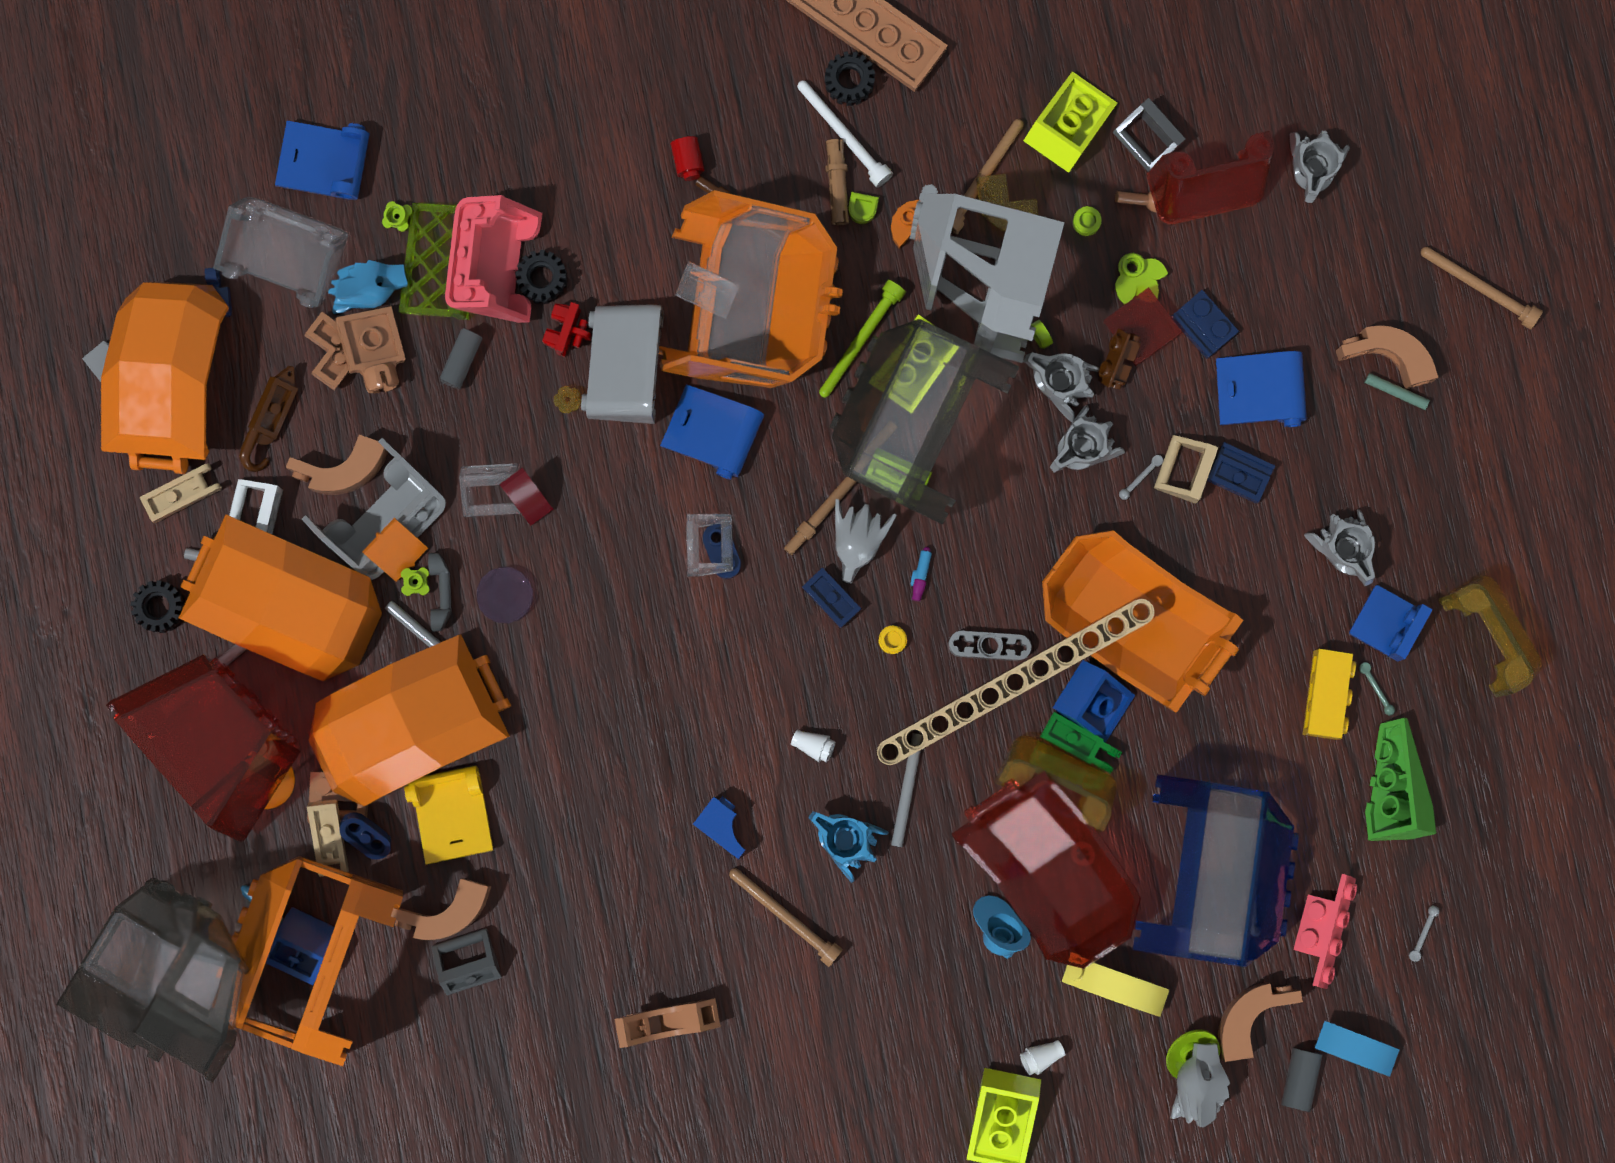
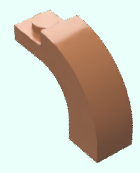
[1336,326,1438,389]
[286,434,388,495]
[391,878,491,940]
[1218,982,1303,1062]
[615,998,720,1048]

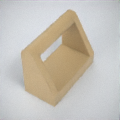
[1154,435,1219,504]

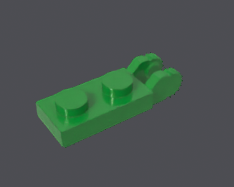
[1040,712,1122,774]

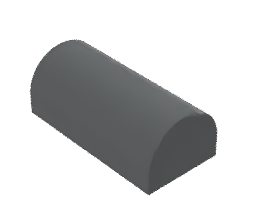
[440,328,483,390]
[1281,1048,1322,1112]

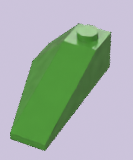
[1365,718,1436,841]

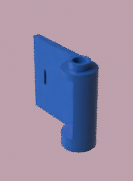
[275,120,370,200]
[1216,351,1307,427]
[660,384,764,480]

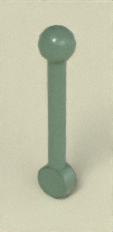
[1359,662,1395,716]

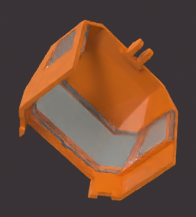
[659,190,843,388]

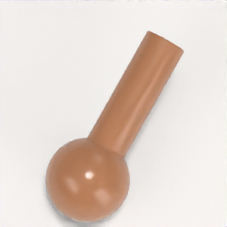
[1115,190,1167,212]

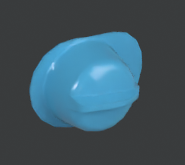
[973,895,1031,959]

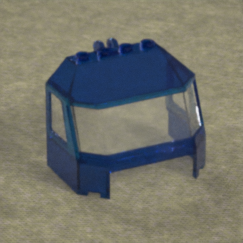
[1133,774,1299,967]

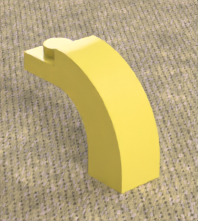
[1062,955,1169,1017]

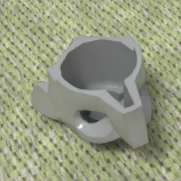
[1290,131,1350,203]
[1023,352,1100,422]
[1050,405,1125,473]
[835,499,897,583]
[1304,509,1375,586]
[1171,1043,1230,1128]

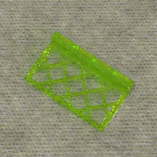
[399,203,469,320]

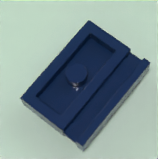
[1170,290,1239,359]
[1207,442,1275,504]

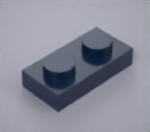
[802,568,861,629]

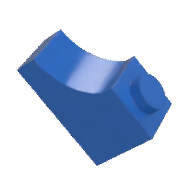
[693,796,746,859]

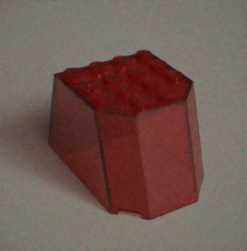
[106,654,301,842]

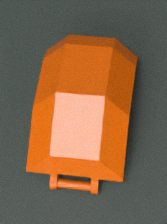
[101,282,229,474]
[179,514,382,681]
[1042,530,1244,713]
[308,634,511,806]

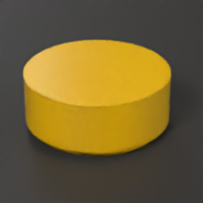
[878,626,907,655]

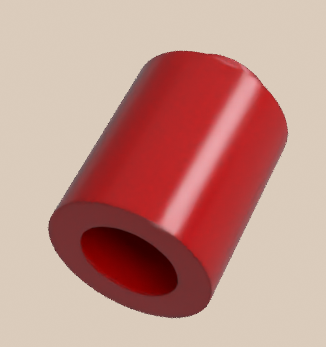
[670,136,705,181]

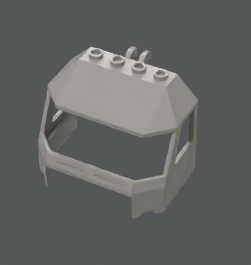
[910,184,1064,363]

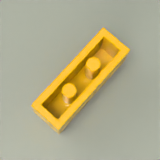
[1303,649,1356,740]

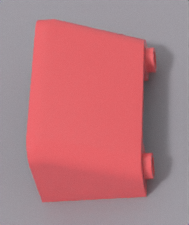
[445,195,542,323]

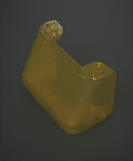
[1439,576,1542,697]
[994,736,1117,832]

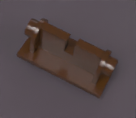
[1098,328,1141,390]

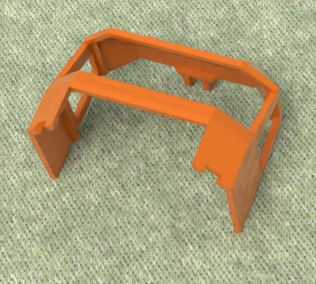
[217,856,403,1066]

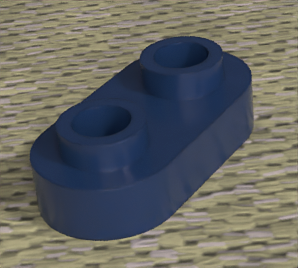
[703,524,741,579]
[339,812,392,860]

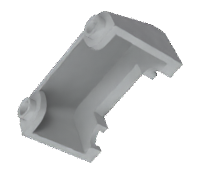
[581,305,664,424]

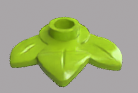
[1115,253,1168,304]

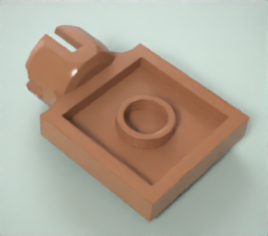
[335,306,406,394]

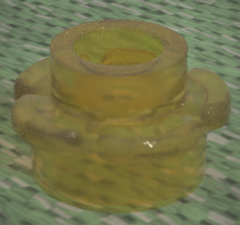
[554,386,581,413]

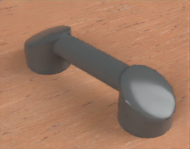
[428,552,452,632]

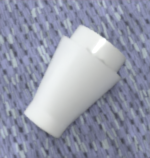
[791,729,835,762]
[1020,1040,1065,1075]

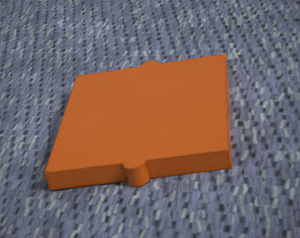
[362,518,428,582]

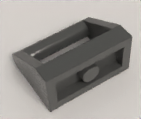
[1113,98,1186,174]
[431,928,502,995]

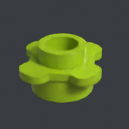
[382,201,413,232]
[401,567,430,596]

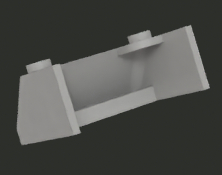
[302,438,446,580]

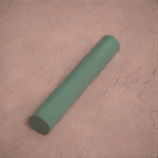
[1364,373,1430,410]

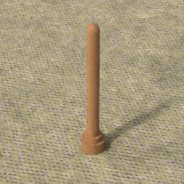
[951,119,1024,234]
[1421,247,1543,330]
[729,868,843,967]

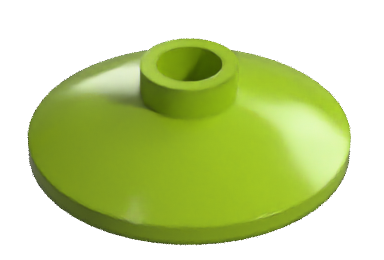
[1166,1030,1220,1079]

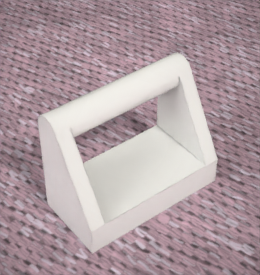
[229,479,283,534]

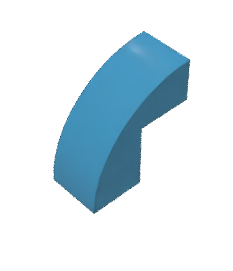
[1315,1021,1399,1077]

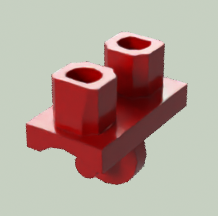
[542,302,592,357]

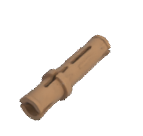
[826,139,849,225]

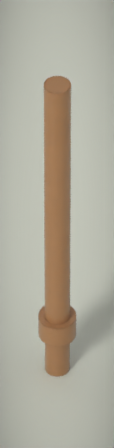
[784,423,902,556]

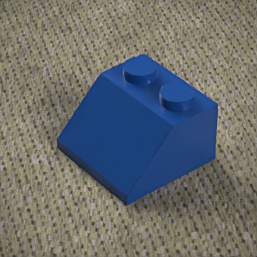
[1053,660,1135,743]

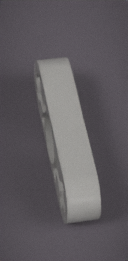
[948,631,1031,661]

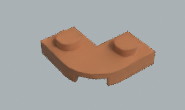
[305,312,349,391]

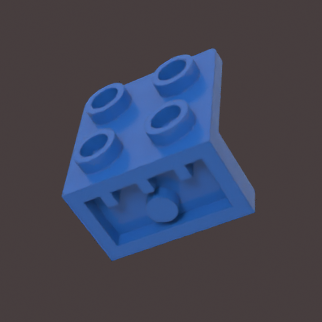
[1349,585,1433,662]

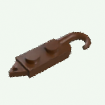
[239,365,298,472]

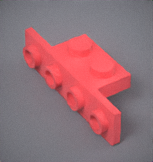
[1293,874,1357,989]

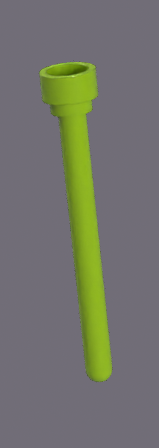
[819,280,906,398]

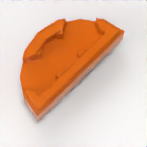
[891,200,919,249]

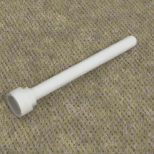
[797,81,893,188]

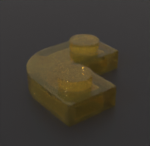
[976,174,1038,231]

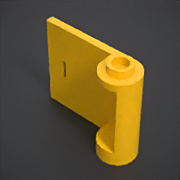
[404,765,494,865]

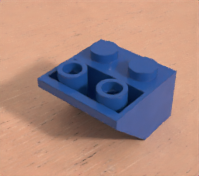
[266,907,335,985]

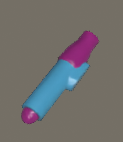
[911,546,932,602]

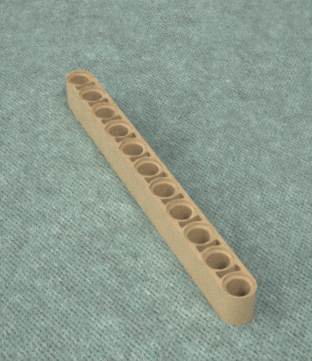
[877,599,1154,765]

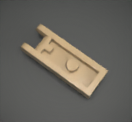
[140,463,222,523]
[307,799,349,877]

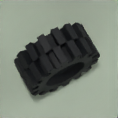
[825,51,875,106]
[515,250,568,304]
[130,580,186,633]

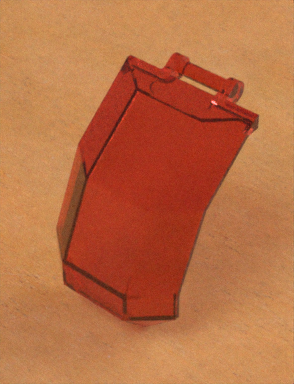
[952,770,1141,969]

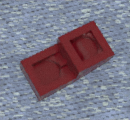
[499,468,553,526]

